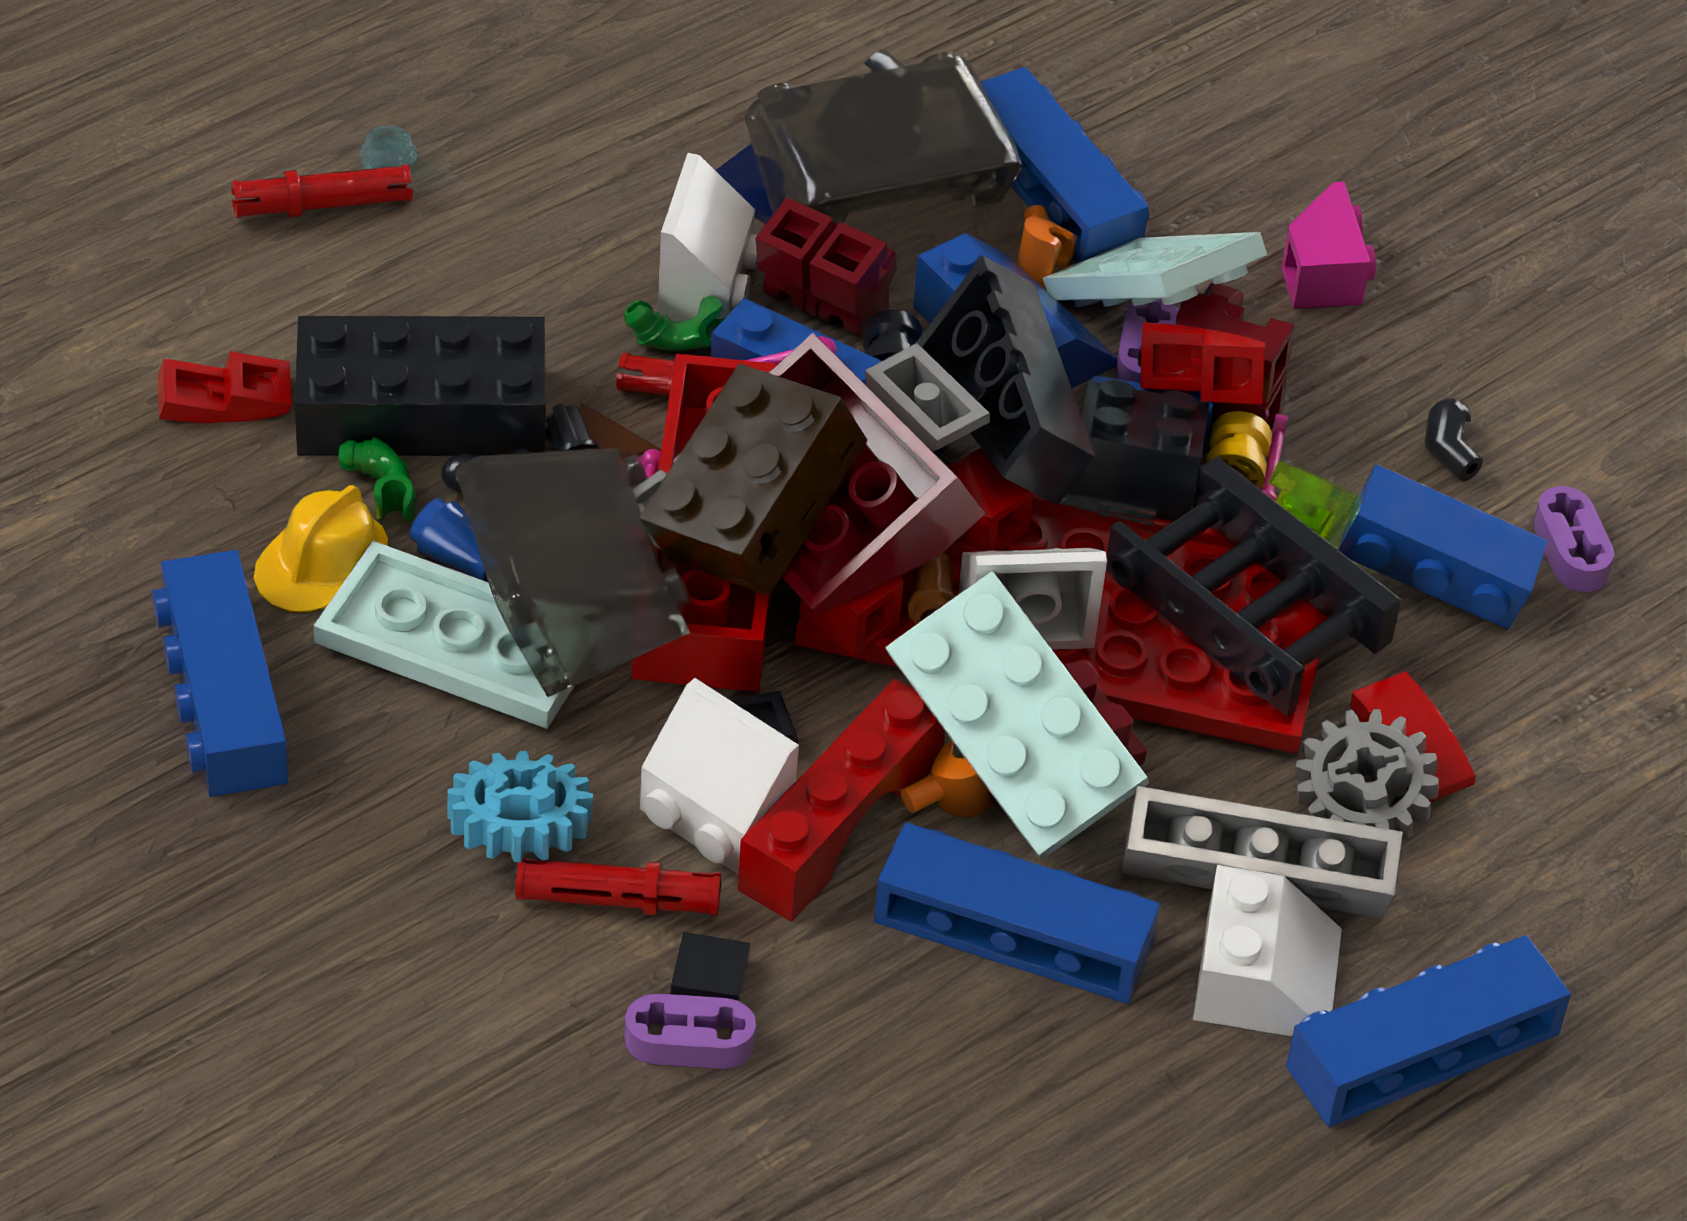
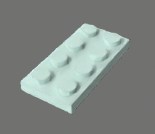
[1043,232,1267,307]
[314,541,603,729]
[885,571,1149,861]

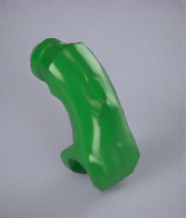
[624,295,725,352]
[338,437,417,522]

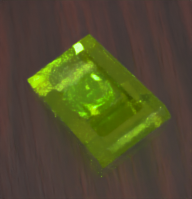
[1268,460,1358,543]

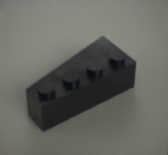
[916,255,1095,505]

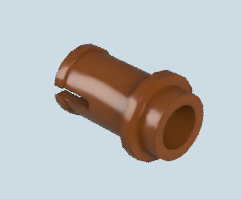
[908,553,956,625]

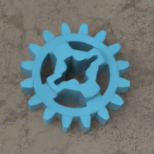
[447,751,593,862]

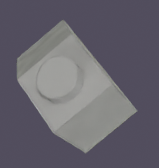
[865,343,990,451]

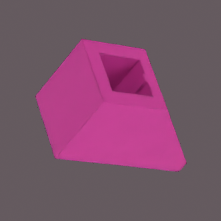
[1281,182,1376,309]

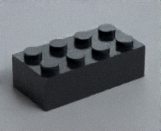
[295,316,546,456]

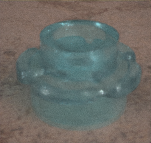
[360,126,418,169]

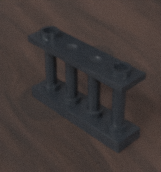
[1106,456,1401,716]

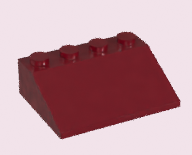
[673,333,986,616]

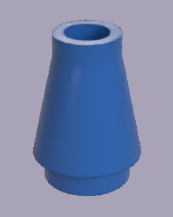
[409,498,506,582]

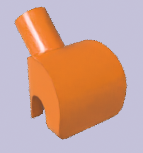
[1017,205,1077,287]
[901,741,993,817]

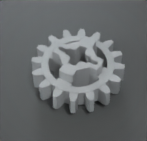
[1296,709,1439,839]

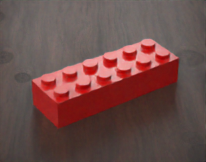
[631,354,778,692]

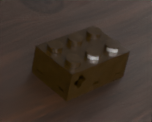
[639,363,868,596]

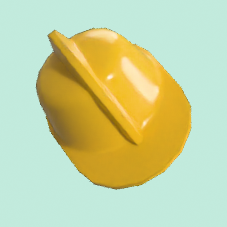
[254,485,388,613]

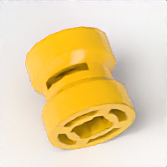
[1205,411,1272,489]

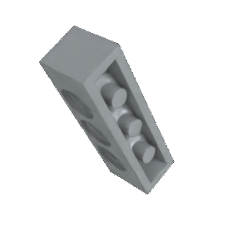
[1120,786,1403,919]

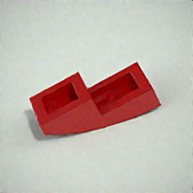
[1140,322,1265,405]
[158,351,292,423]
[1350,671,1476,802]

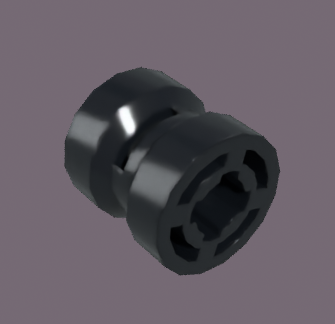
[863,309,923,361]

